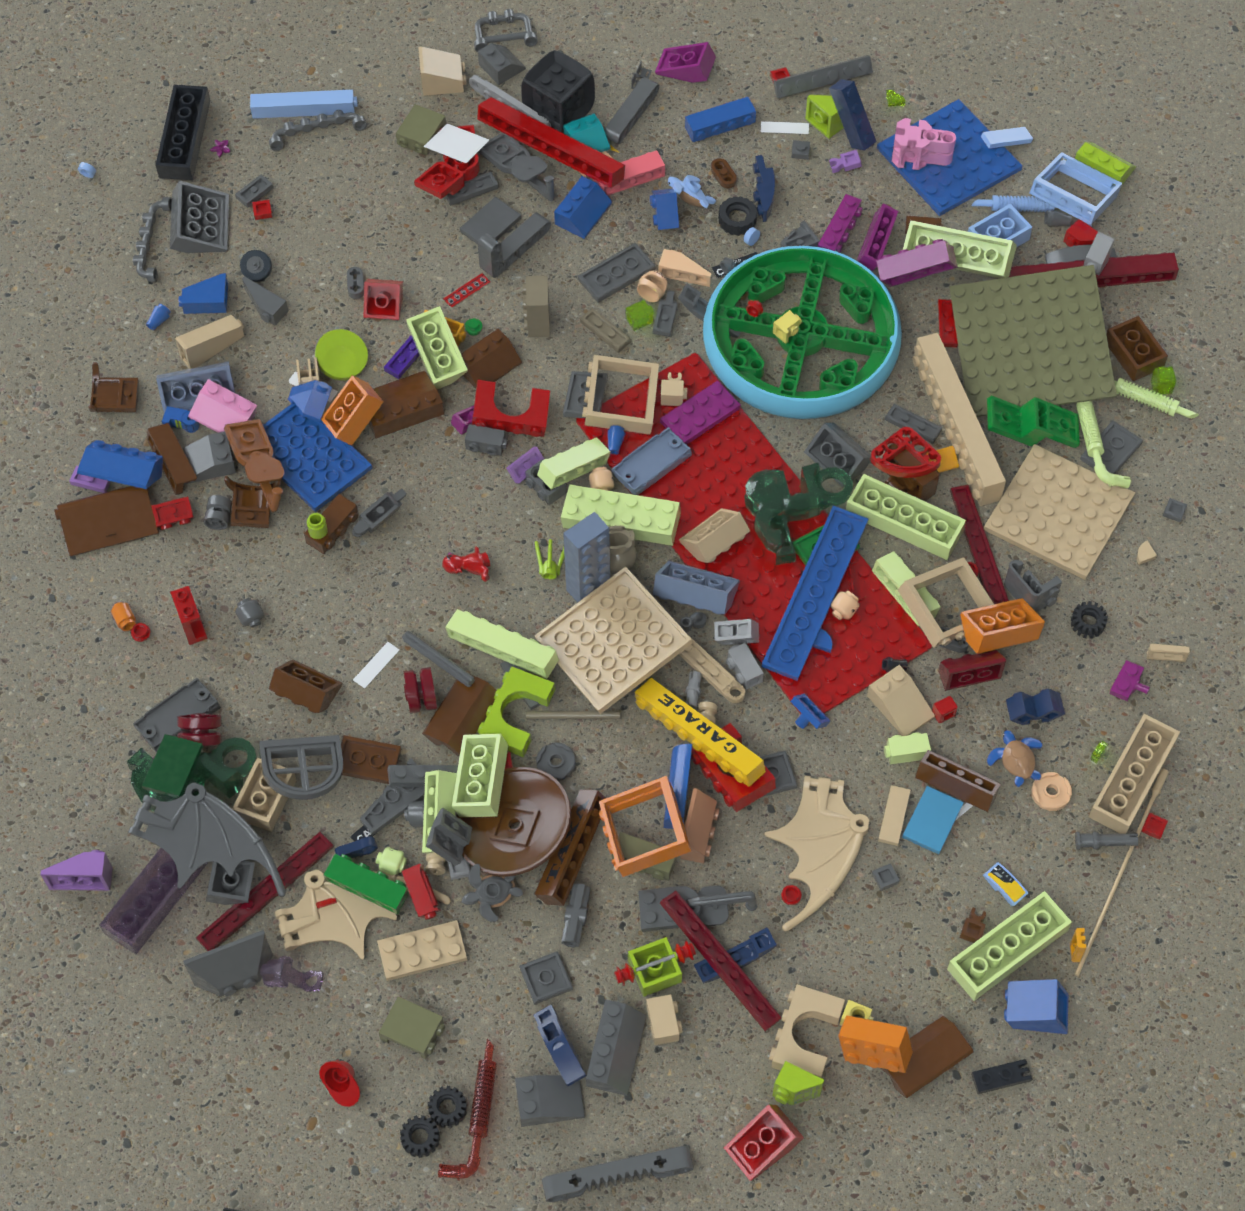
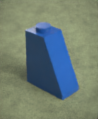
[178,273,229,314]

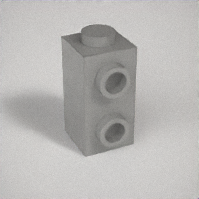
[726,643,764,690]

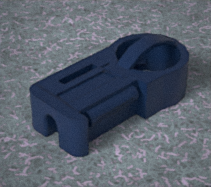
[335,837,378,859]

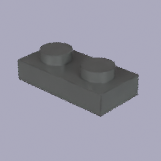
[235,175,273,208]

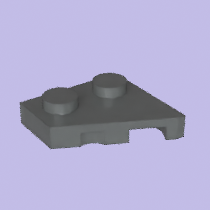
[780,220,820,247]

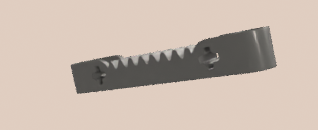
[542,1146,694,1202]

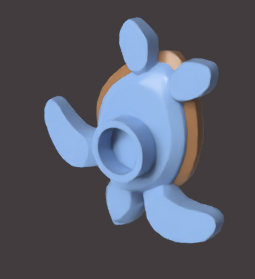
[668,175,716,208]

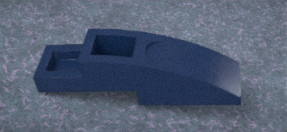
[752,155,775,222]
[534,1004,587,1086]

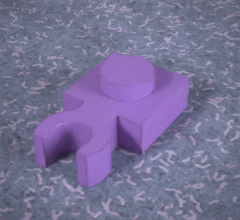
[829,149,862,173]

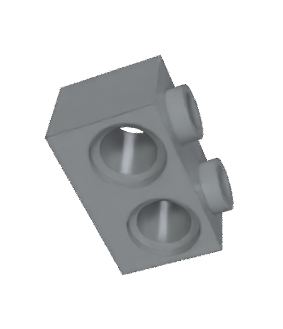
[715,619,759,645]

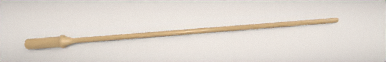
[1075,769,1169,976]

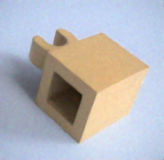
[661,372,687,406]

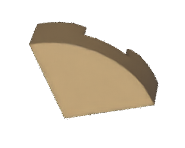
[1137,540,1157,565]

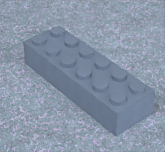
[563,512,610,603]

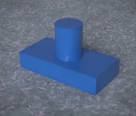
[790,694,830,729]

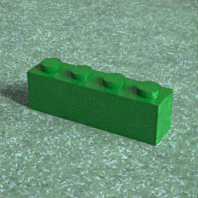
[323,854,409,915]

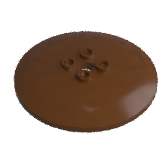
[456,767,571,877]

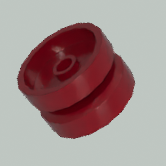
[403,667,437,714]
[177,713,222,746]

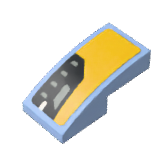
[983,862,1028,906]

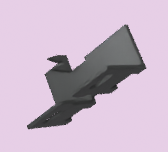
[631,61,652,89]

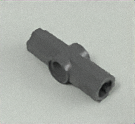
[562,883,590,948]

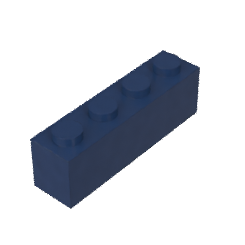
[829,79,877,151]

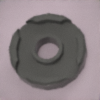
[536,742,576,781]

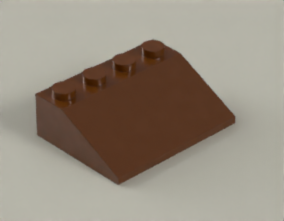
[369,371,444,439]

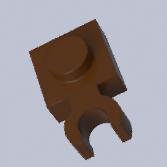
[959,907,986,943]

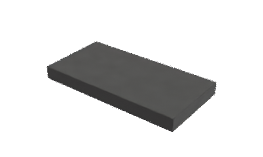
[578,243,656,303]

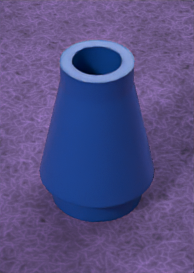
[146,303,171,331]
[607,425,626,454]

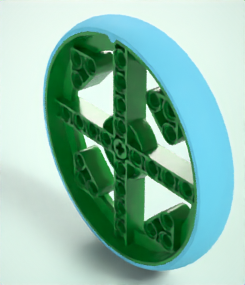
[703,246,902,419]

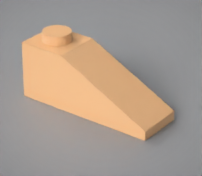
[658,249,711,287]

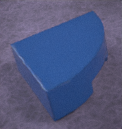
[813,629,832,653]

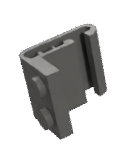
[1004,560,1062,612]

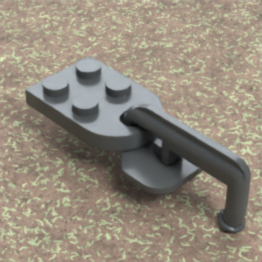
[478,132,555,201]
[638,886,757,932]

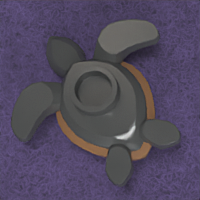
[462,864,523,922]

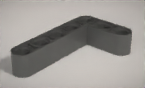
[478,212,551,278]

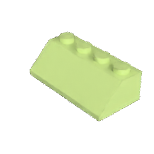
[406,306,468,389]

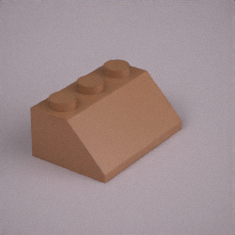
[680,788,720,864]

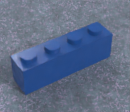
[685,97,756,142]

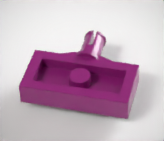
[1109,660,1150,702]

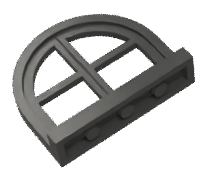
[259,735,343,800]

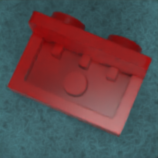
[151,496,194,530]

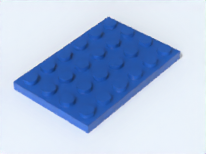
[263,403,372,512]

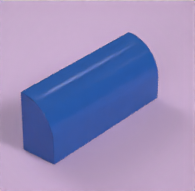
[663,744,692,829]

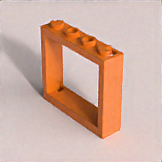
[599,776,691,877]

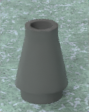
[1044,209,1072,227]

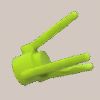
[535,539,565,580]

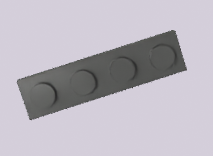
[387,765,458,786]

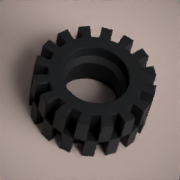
[1071,601,1108,639]
[428,1086,467,1128]
[400,1115,440,1158]

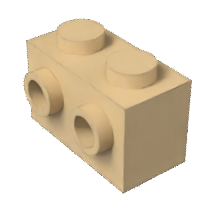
[646,994,683,1045]

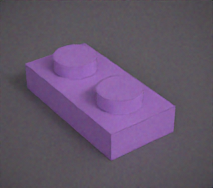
[506,447,544,484]
[69,466,111,493]

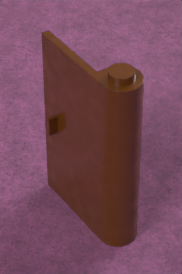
[54,486,159,557]

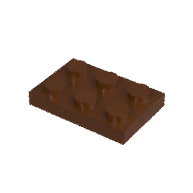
[341,735,402,784]

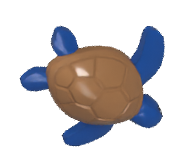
[987,730,1042,787]

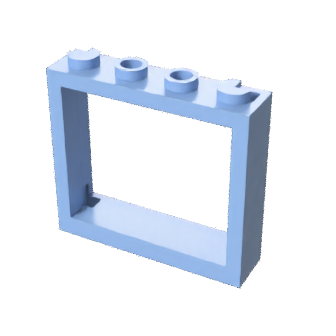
[1029,152,1122,225]

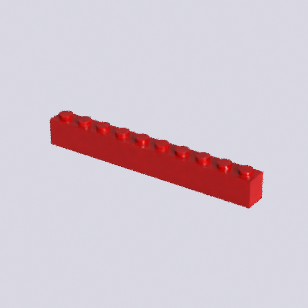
[477,97,625,188]

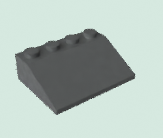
[170,181,229,253]

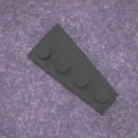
[360,758,425,836]

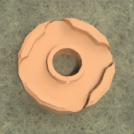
[1031,772,1072,811]

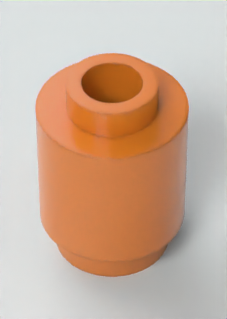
[111,602,136,631]

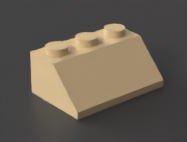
[679,508,750,563]

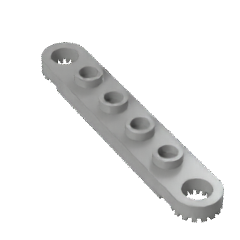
[469,75,551,127]

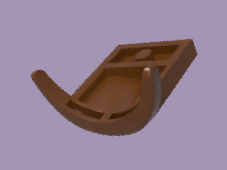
[88,362,139,412]
[224,476,281,528]

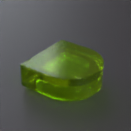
[1090,740,1109,764]

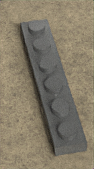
[773,55,873,98]

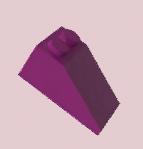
[655,42,716,83]

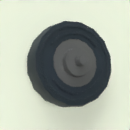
[240,250,272,282]

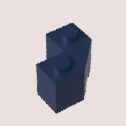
[1006,689,1065,725]

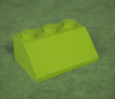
[1075,142,1136,186]

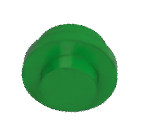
[465,318,483,336]

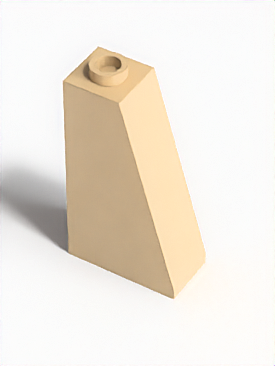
[175,315,244,369]

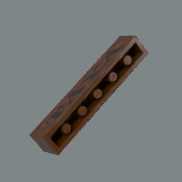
[534,789,606,906]

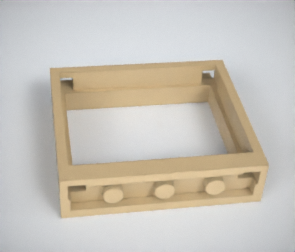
[582,355,659,434]
[898,557,994,648]

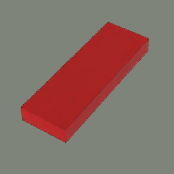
[938,299,958,347]

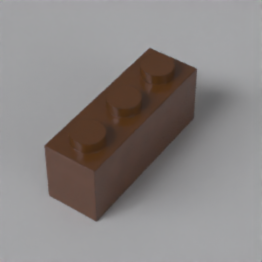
[304,494,359,554]

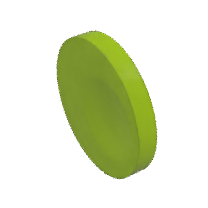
[315,329,368,381]

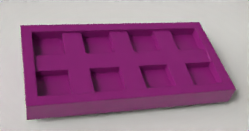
[660,381,741,445]

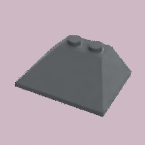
[183,930,273,996]

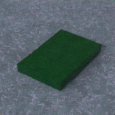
[142,734,203,798]

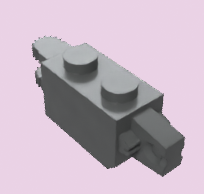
[352,488,407,538]

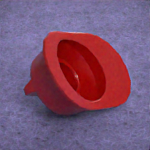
[319,1059,360,1107]

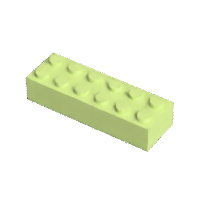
[903,221,1017,278]
[846,474,966,560]
[561,484,681,546]
[947,891,1072,1001]

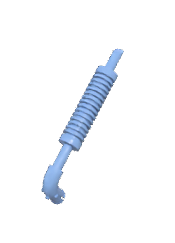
[972,195,1092,227]

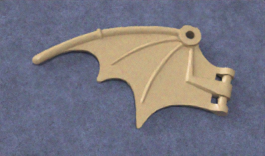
[765,775,869,931]
[275,869,451,960]

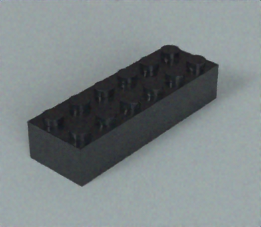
[155,84,210,181]

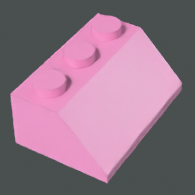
[188,379,257,433]

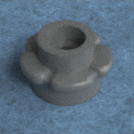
[720,257,736,274]

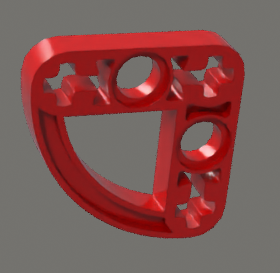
[870,427,942,478]

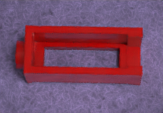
[401,864,441,920]

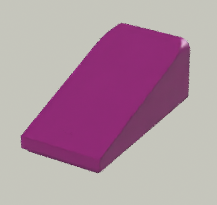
[451,405,474,435]

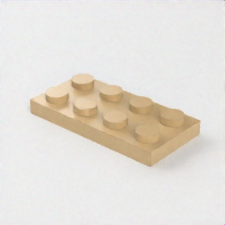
[377,920,467,981]

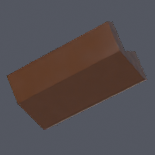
[422,674,497,756]
[880,1016,974,1099]

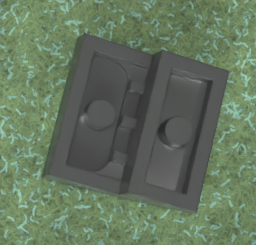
[426,808,472,866]

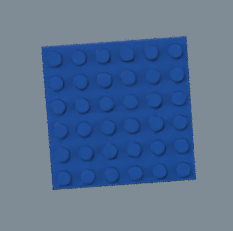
[877,99,1022,217]

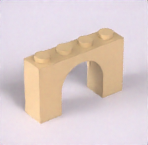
[769,984,845,1078]

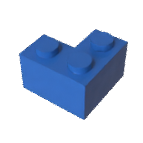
[650,189,679,230]

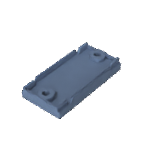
[611,427,692,495]

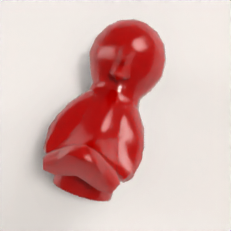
[442,546,491,582]

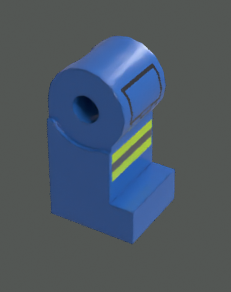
[162,406,200,433]

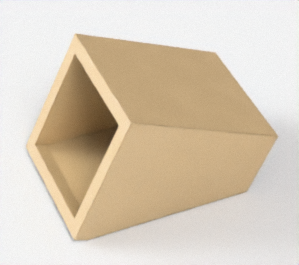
[419,47,466,96]

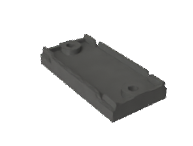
[133,678,221,752]

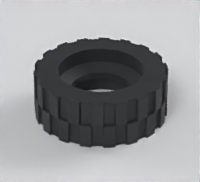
[718,196,757,236]

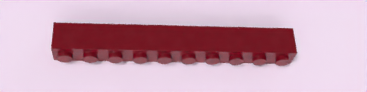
[997,252,1179,287]

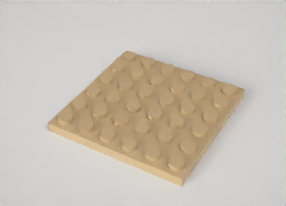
[984,444,1135,580]
[535,566,693,714]

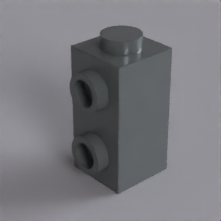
[465,424,508,456]

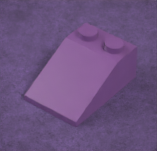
[40,850,113,891]

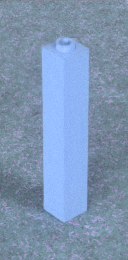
[250,90,358,119]

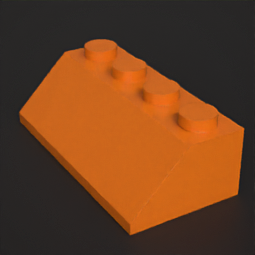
[960,598,1045,654]

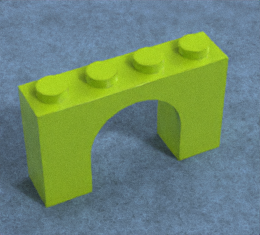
[478,666,555,758]

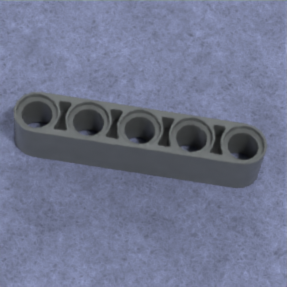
[604,77,660,144]

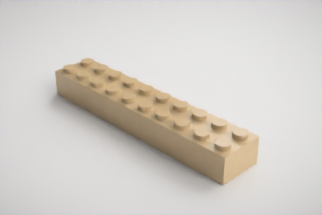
[912,333,1006,506]

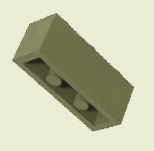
[612,832,677,881]

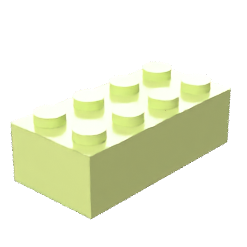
[452,734,508,817]

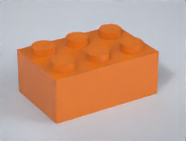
[321,375,384,445]
[838,1015,913,1073]

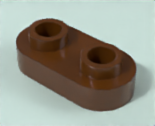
[711,158,737,189]

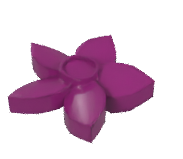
[210,140,230,158]

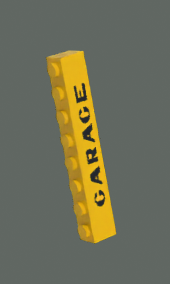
[635,678,766,787]

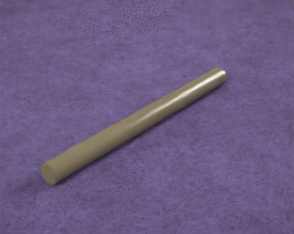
[526,711,620,719]

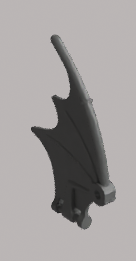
[128,782,286,897]

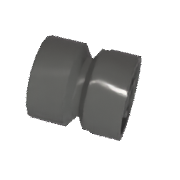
[203,495,232,530]

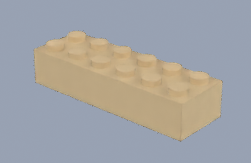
[1089,714,1180,834]

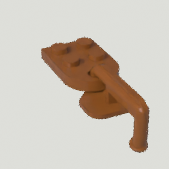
[224,419,284,512]

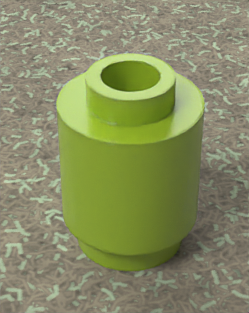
[307,513,328,539]

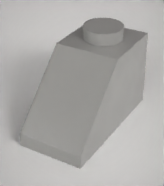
[1084,231,1115,275]

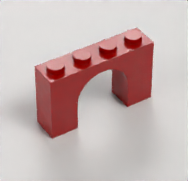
[471,380,550,437]
[691,723,776,812]

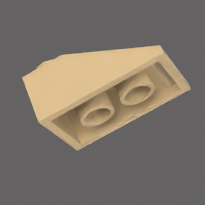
[867,665,935,736]

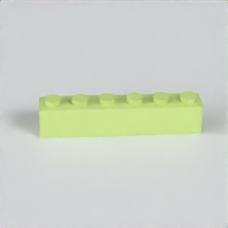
[445,609,559,679]

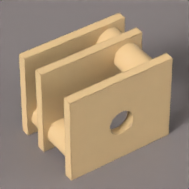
[296,358,320,385]

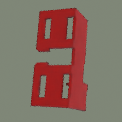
[837,563,854,595]

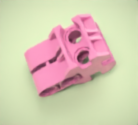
[892,118,956,170]

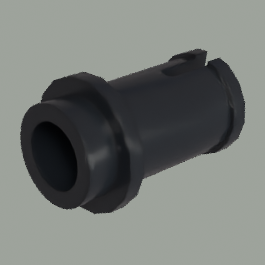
[882,657,908,672]

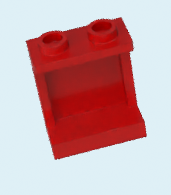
[170,586,208,645]

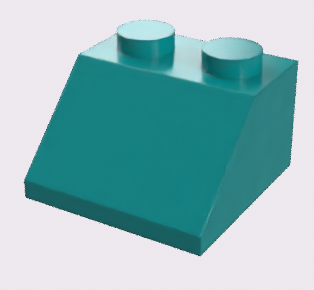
[563,113,610,153]

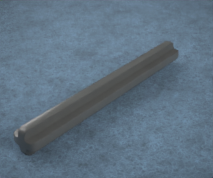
[402,631,475,687]

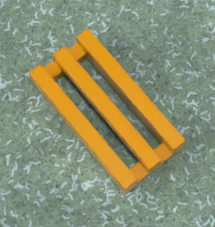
[1070,928,1086,962]

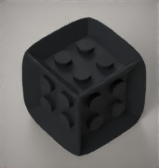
[521,50,595,134]

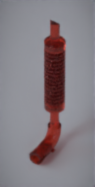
[438,1039,497,1181]

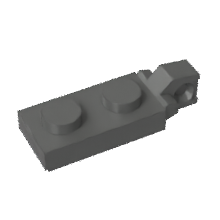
[652,290,677,337]

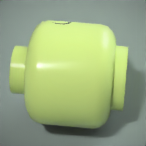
[376,847,407,875]

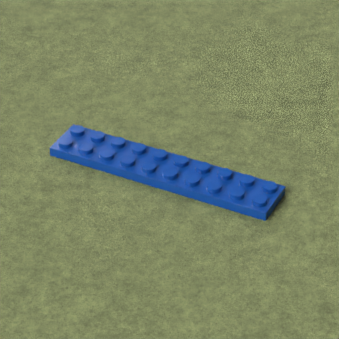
[761,505,868,681]

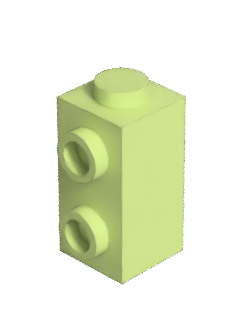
[884,732,931,764]

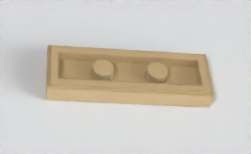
[878,785,910,846]

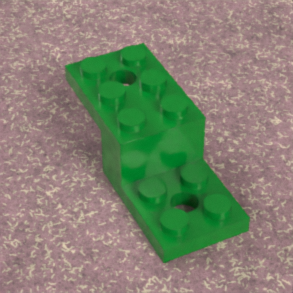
[987,395,1080,448]

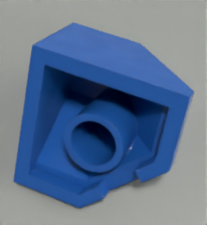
[288,380,332,422]

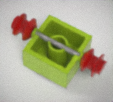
[614,937,696,997]

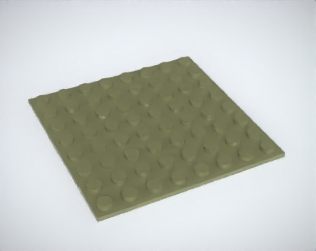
[949,265,1117,417]

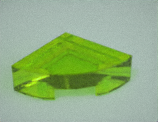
[886,90,905,107]

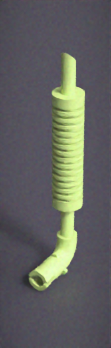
[1114,378,1199,419]
[1076,401,1131,489]

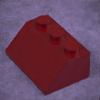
[938,650,1006,691]

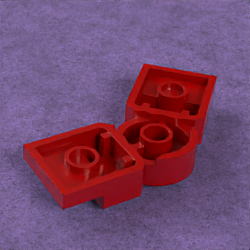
[414,125,480,199]

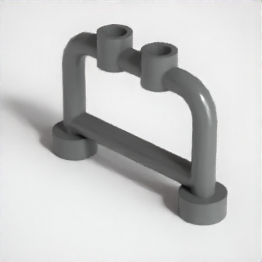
[474,9,538,52]

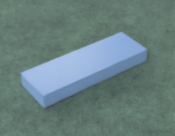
[981,127,1033,148]

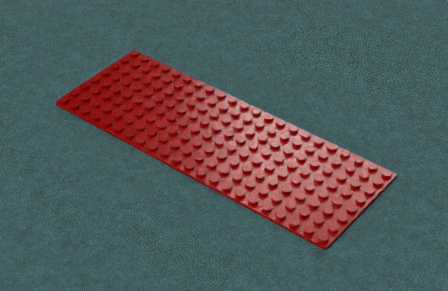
[576,353,932,723]

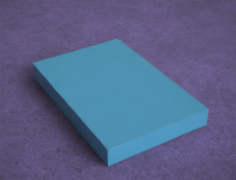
[902,786,964,854]

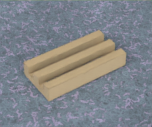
[1147,644,1190,662]

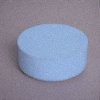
[78,162,96,178]
[744,227,760,246]

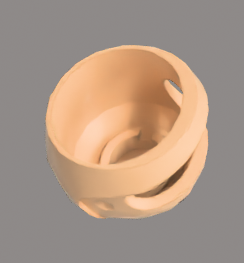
[637,270,668,302]

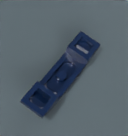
[694,927,777,984]

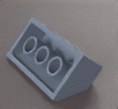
[156,361,235,413]
[653,561,740,614]

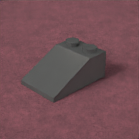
[182,431,236,485]
[515,1075,585,1127]

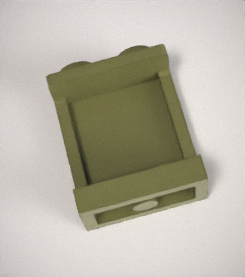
[396,104,446,155]
[379,996,445,1059]

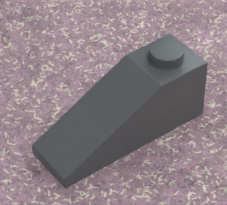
[242,276,288,325]

